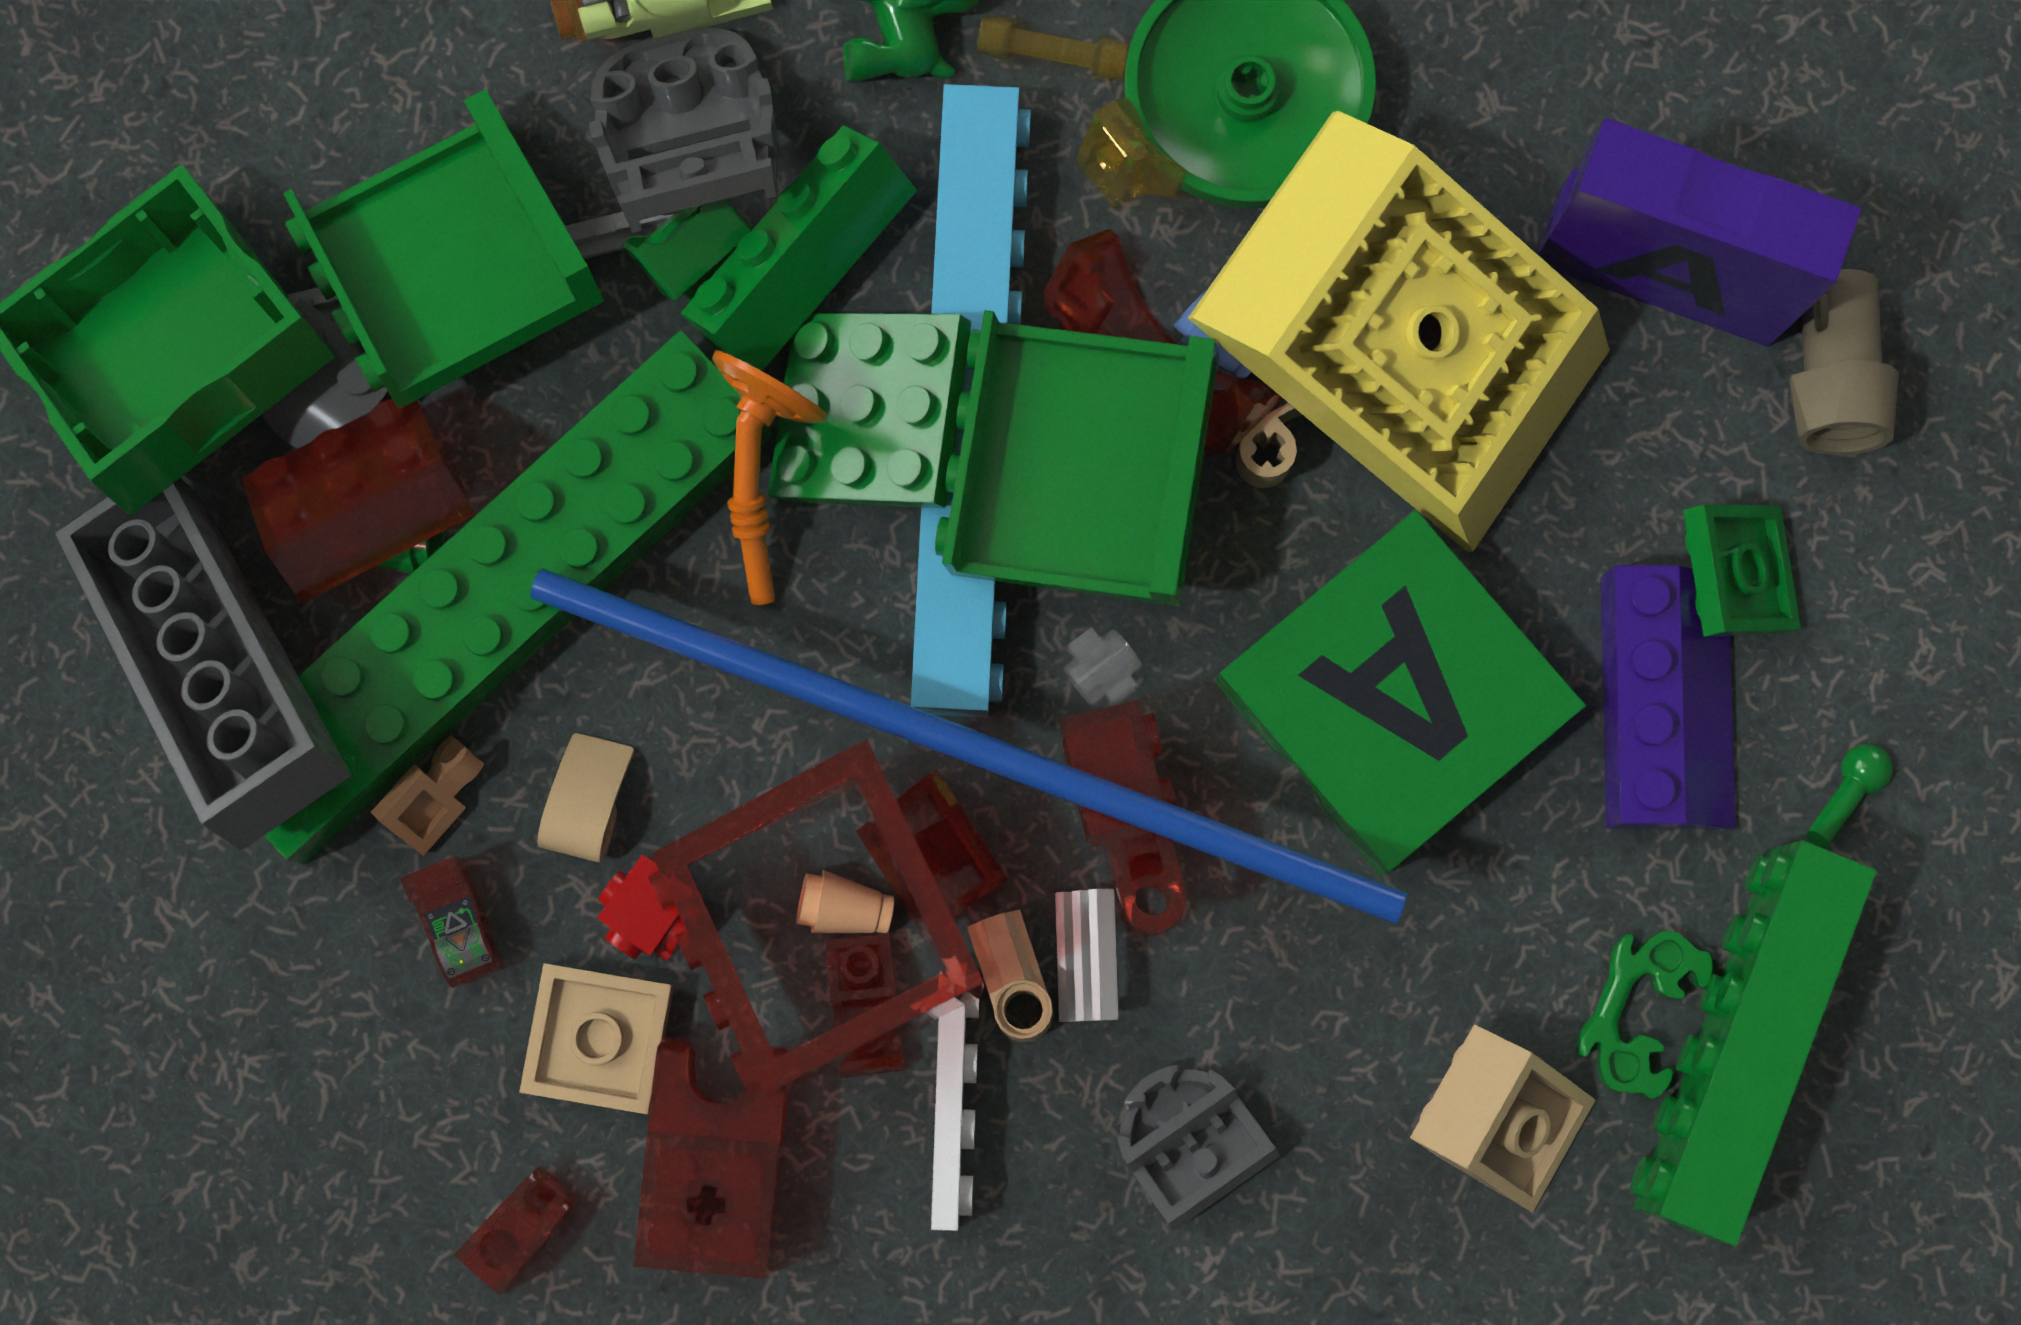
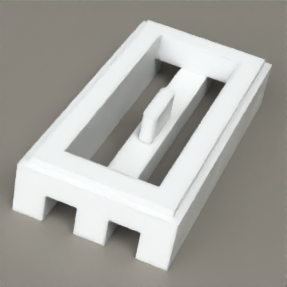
[1055,889,1118,1022]

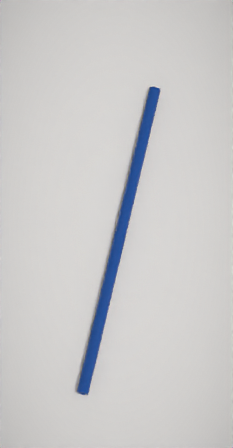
[530,568,1408,924]

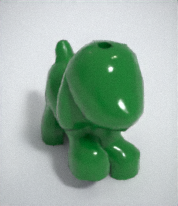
[843,0,982,83]

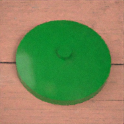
[1124,0,1376,209]

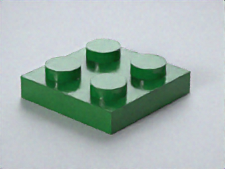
[1683,504,1801,637]

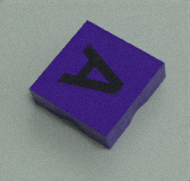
[1536,117,1862,347]

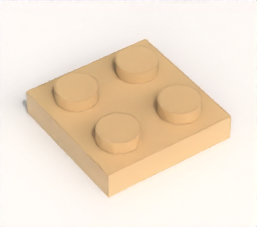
[519,963,674,1114]

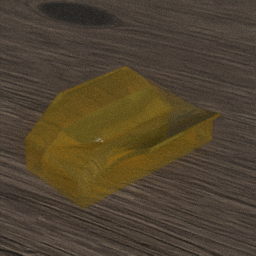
[1075,98,1187,208]

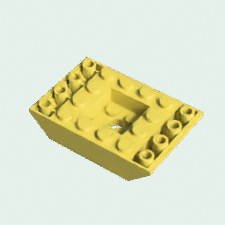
[1188,111,1610,552]

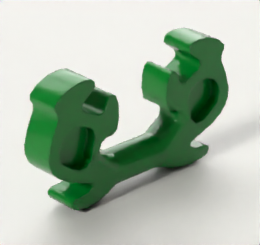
[1576,931,1713,1099]

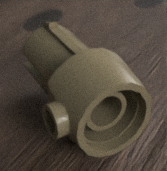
[1789,269,1899,455]

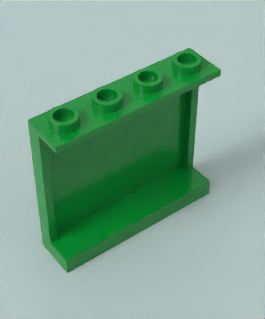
[283,89,604,409]
[935,310,1220,607]

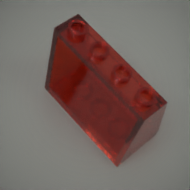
[648,740,984,1100]

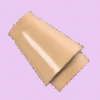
[796,870,894,934]

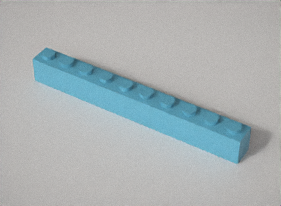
[911,84,1031,718]

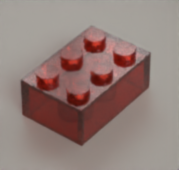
[241,399,475,604]

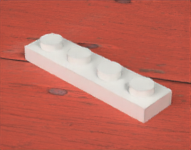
[931,964,980,1231]

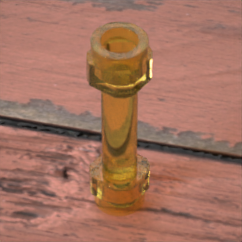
[977,15,1129,81]

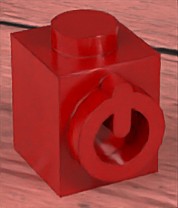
[597,854,705,962]

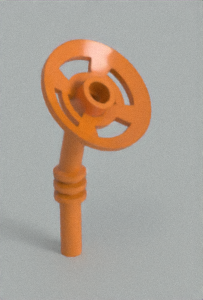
[712,350,828,605]

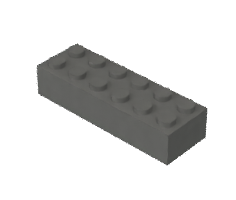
[55,478,352,851]

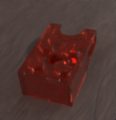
[1059,700,1186,937]
[633,1036,792,1279]

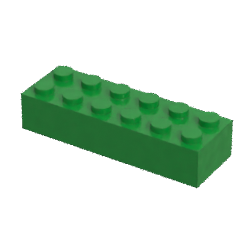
[1630,840,1877,1247]

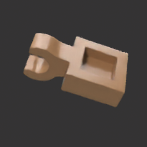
[371,735,484,856]

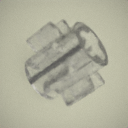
[1062,627,1142,708]

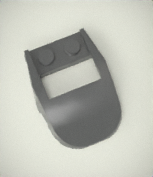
[589,27,779,233]

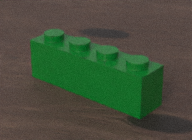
[680,125,917,371]

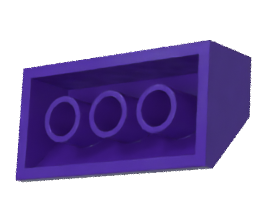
[1600,565,1736,830]

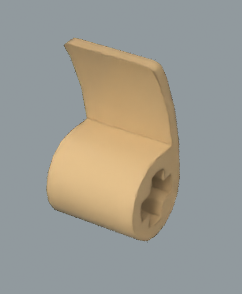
[1235,403,1302,488]
[537,733,634,863]

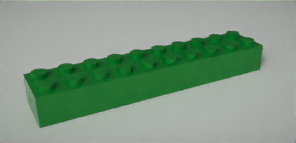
[264,330,773,865]

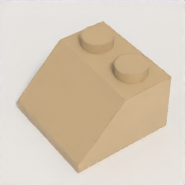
[1410,1024,1596,1213]

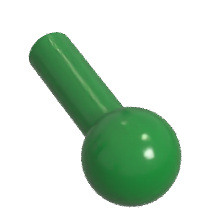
[1806,744,1893,848]

